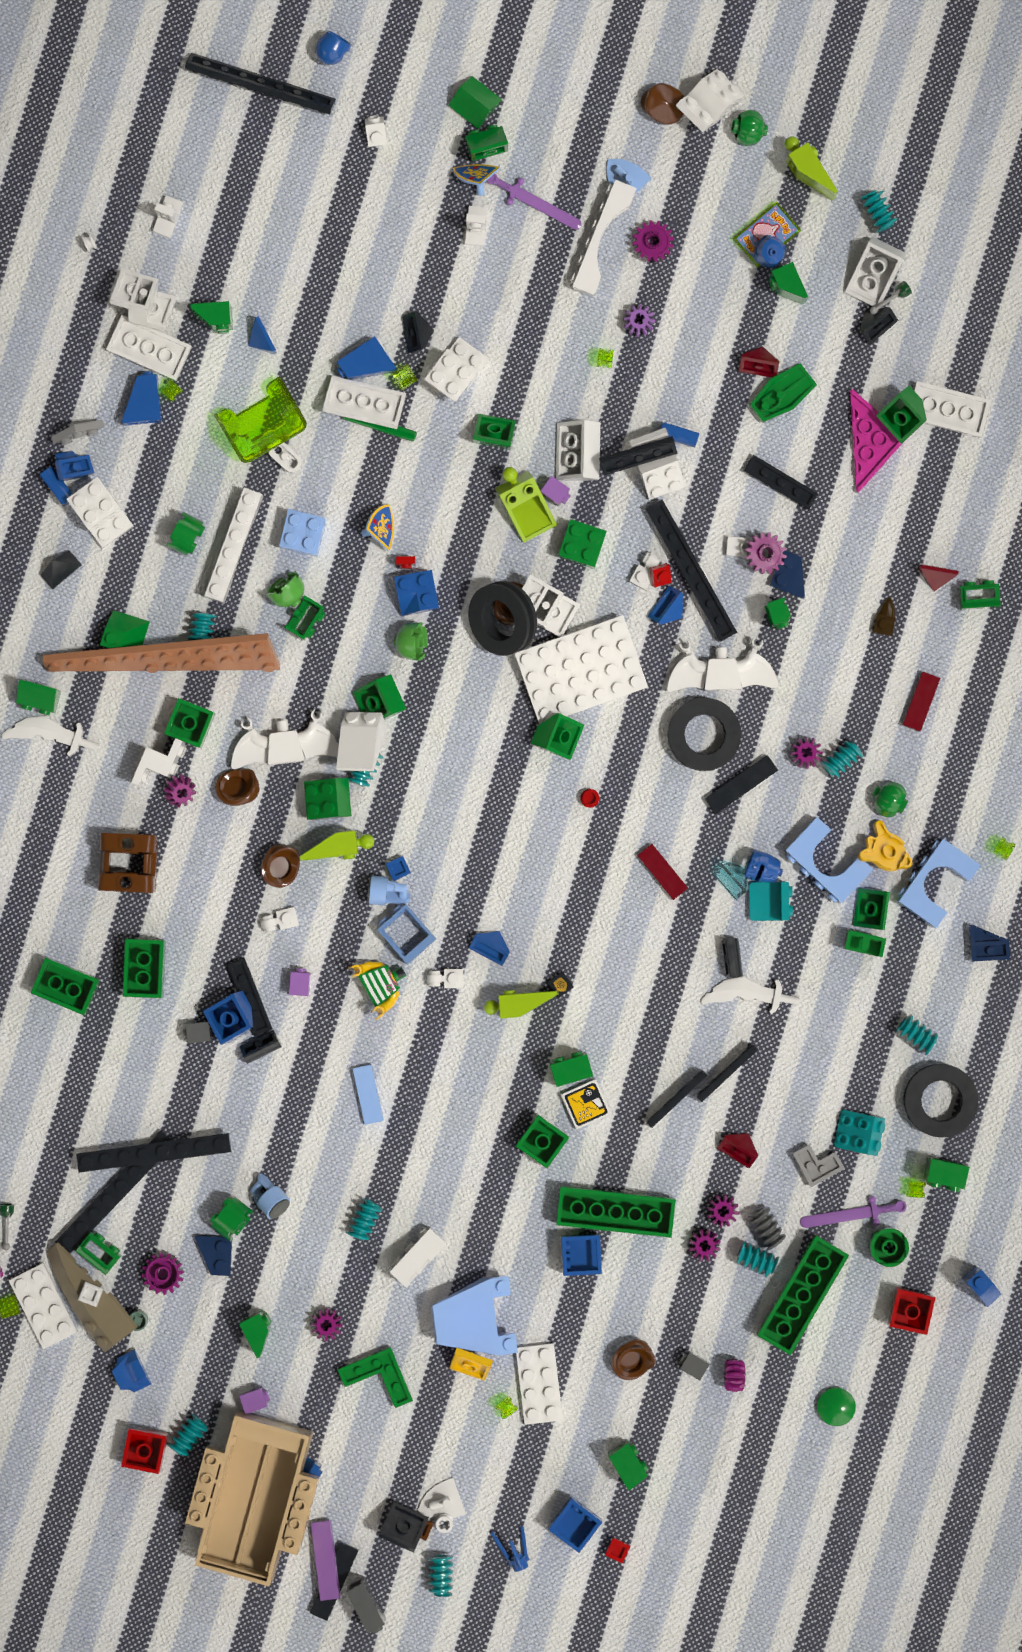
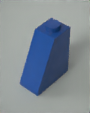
[336,336,397,380]
[122,371,162,426]
[962,1266,1002,1307]

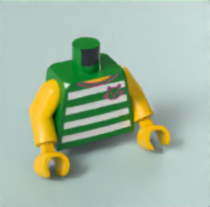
[348,961,407,1020]

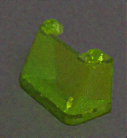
[214,376,307,463]

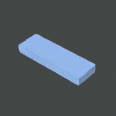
[353,1064,384,1125]

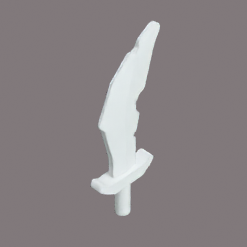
[2,716,100,756]
[701,976,800,1014]

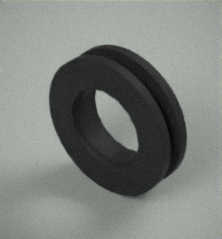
[468,581,537,656]
[668,698,741,771]
[904,1064,978,1137]

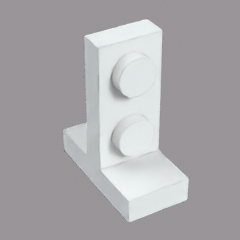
[153,196,184,239]
[465,206,488,247]

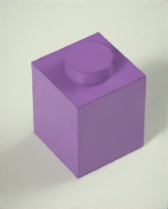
[541,476,571,506]
[289,968,311,996]
[239,1386,270,1414]

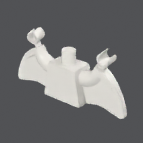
[667,637,778,692]
[231,708,339,769]

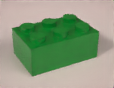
[123,939,166,998]
[31,958,101,1015]

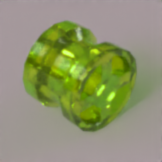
[596,348,614,369]
[159,379,183,402]
[993,836,1016,860]
[906,1181,926,1198]
[494,1396,518,1419]

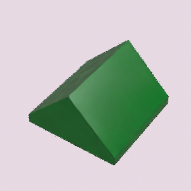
[448,76,502,129]
[473,414,516,450]
[853,888,890,930]

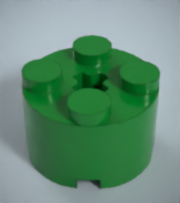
[166,512,205,556]
[210,1197,254,1242]
[868,1227,909,1267]

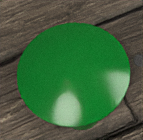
[817,1388,856,1426]

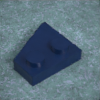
[769,551,805,600]
[969,925,1011,962]
[195,1235,233,1276]

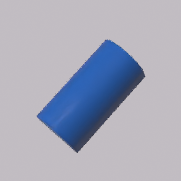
[661,422,699,448]
[40,467,73,506]

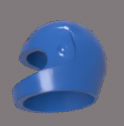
[315,30,352,65]

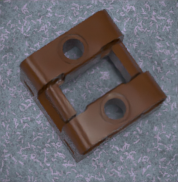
[97,833,159,893]

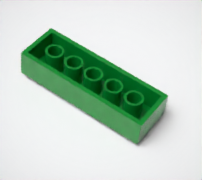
[556,1185,676,1238]
[756,1234,849,1355]

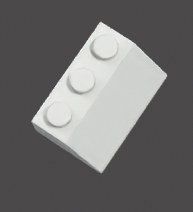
[556,420,600,481]

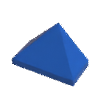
[248,316,277,354]
[647,585,683,625]
[469,931,510,966]

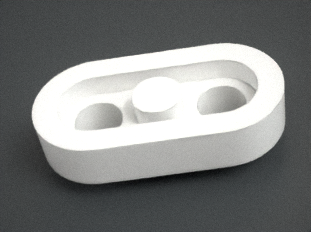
[268,440,302,473]

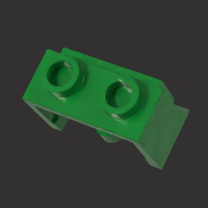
[959,580,1001,610]
[284,595,326,641]
[764,597,791,630]
[843,930,887,957]
[76,1232,122,1275]

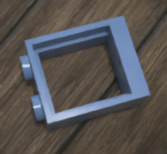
[377,904,436,964]

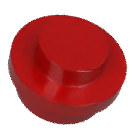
[580,789,600,808]

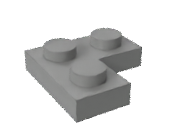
[51,420,105,445]
[792,1144,845,1187]

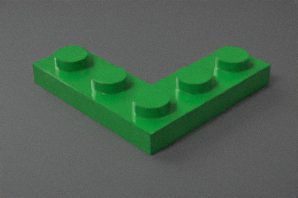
[338,1347,413,1408]

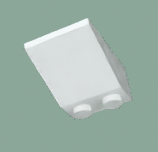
[845,237,907,307]
[336,712,387,771]

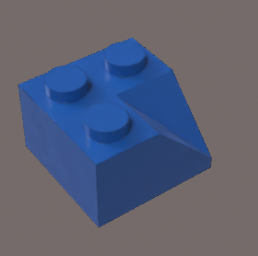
[394,570,439,616]
[203,991,253,1045]

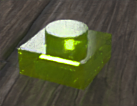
[391,364,418,391]
[0,1295,21,1319]

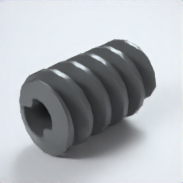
[747,1207,786,1251]

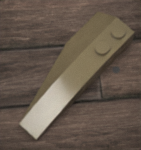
[47,1243,138,1352]

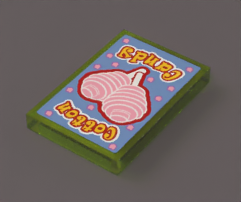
[733,201,801,268]

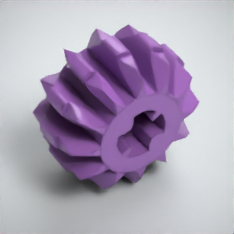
[623,304,655,337]

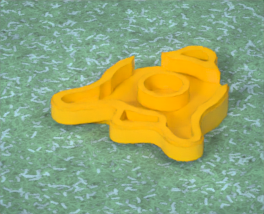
[858,820,913,872]

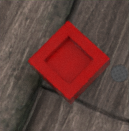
[396,556,416,569]
[649,563,672,588]
[605,1537,631,1564]

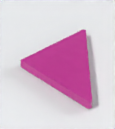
[850,389,903,493]

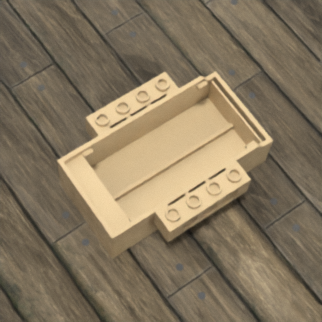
[185,1411,320,1586]

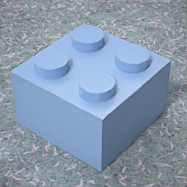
[279,509,327,557]

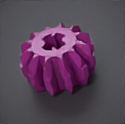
[790,736,823,769]
[163,774,196,808]
[707,1194,739,1227]
[688,1229,721,1261]
[310,1308,343,1341]
[724,1359,746,1392]

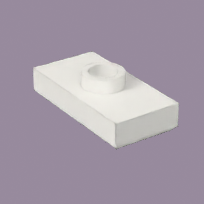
[726,536,765,557]

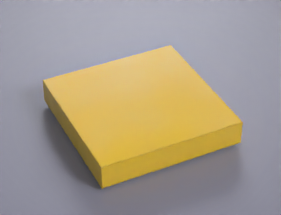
[449,1348,493,1381]

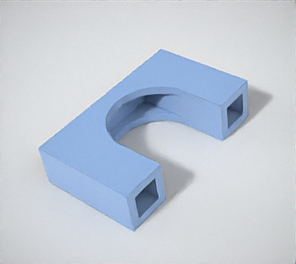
[785,817,873,903]
[897,839,981,928]

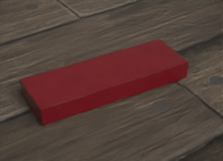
[902,671,941,732]
[637,844,688,900]

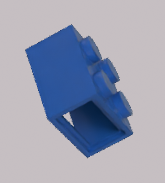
[561,1234,602,1276]
[548,1496,602,1553]

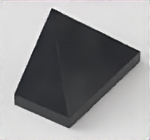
[860,307,899,345]
[402,311,434,353]
[41,550,82,589]

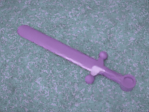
[487,174,582,230]
[800,1196,907,1228]

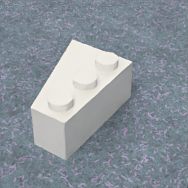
[390,1227,447,1288]

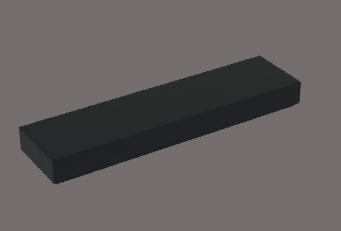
[599,436,678,476]
[743,454,818,511]
[705,755,778,815]
[227,957,273,1036]
[696,1045,758,1102]
[646,1070,708,1128]
[310,1541,359,1621]

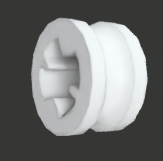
[82,233,97,252]
[436,1513,453,1533]

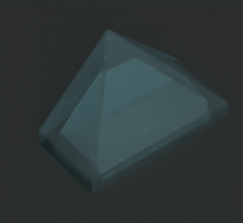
[711,861,749,900]

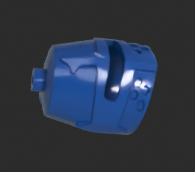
[754,235,787,269]
[744,850,783,883]

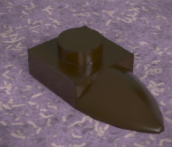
[873,597,896,637]

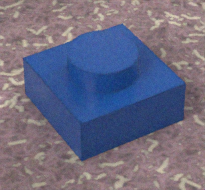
[386,856,411,881]

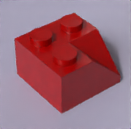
[887,1287,936,1335]
[121,1428,169,1474]

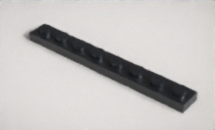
[185,53,336,115]
[646,499,737,642]
[55,1130,172,1254]
[76,1133,232,1173]

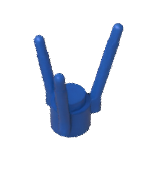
[490,1526,530,1572]

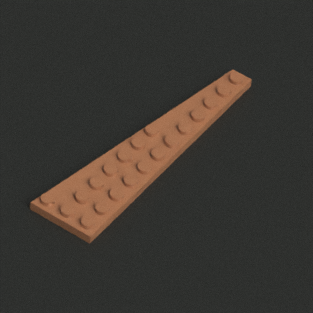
[42,633,281,673]

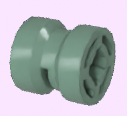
[130,1310,149,1331]

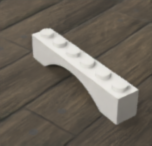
[571,180,637,297]
[204,488,263,604]

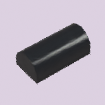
[722,938,743,978]
[239,1030,282,1064]

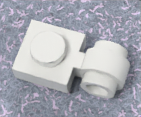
[629,552,661,590]
[261,907,299,933]
[427,969,463,988]

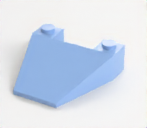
[431,1275,518,1356]

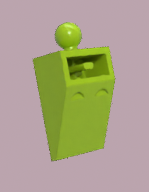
[784,136,838,200]
[495,467,557,543]
[300,831,374,861]
[484,990,559,1019]

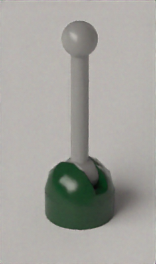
[870,281,912,314]
[0,1203,14,1250]

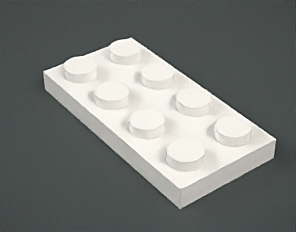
[106,315,192,381]
[323,376,406,429]
[914,381,991,438]
[9,1263,78,1349]
[516,1343,563,1425]

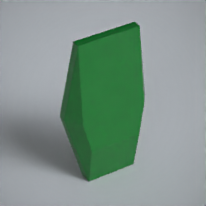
[749,363,817,423]

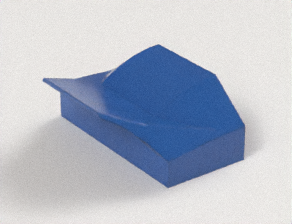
[55,451,94,481]
[112,1349,152,1392]

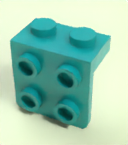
[749,882,793,921]
[834,1110,885,1156]

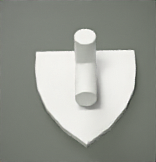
[418,1478,466,1519]

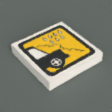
[561,1079,611,1130]

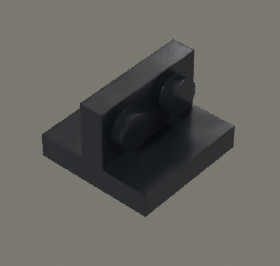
[378,1502,429,1553]

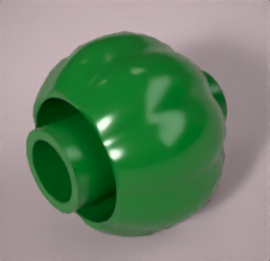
[731,110,768,146]
[872,782,909,817]

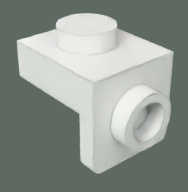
[365,115,387,147]

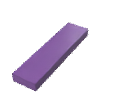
[311,1520,341,1601]

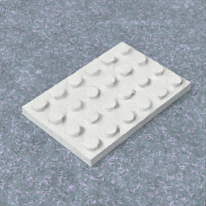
[514,615,648,725]

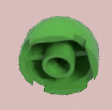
[266,571,305,608]
[394,622,428,661]

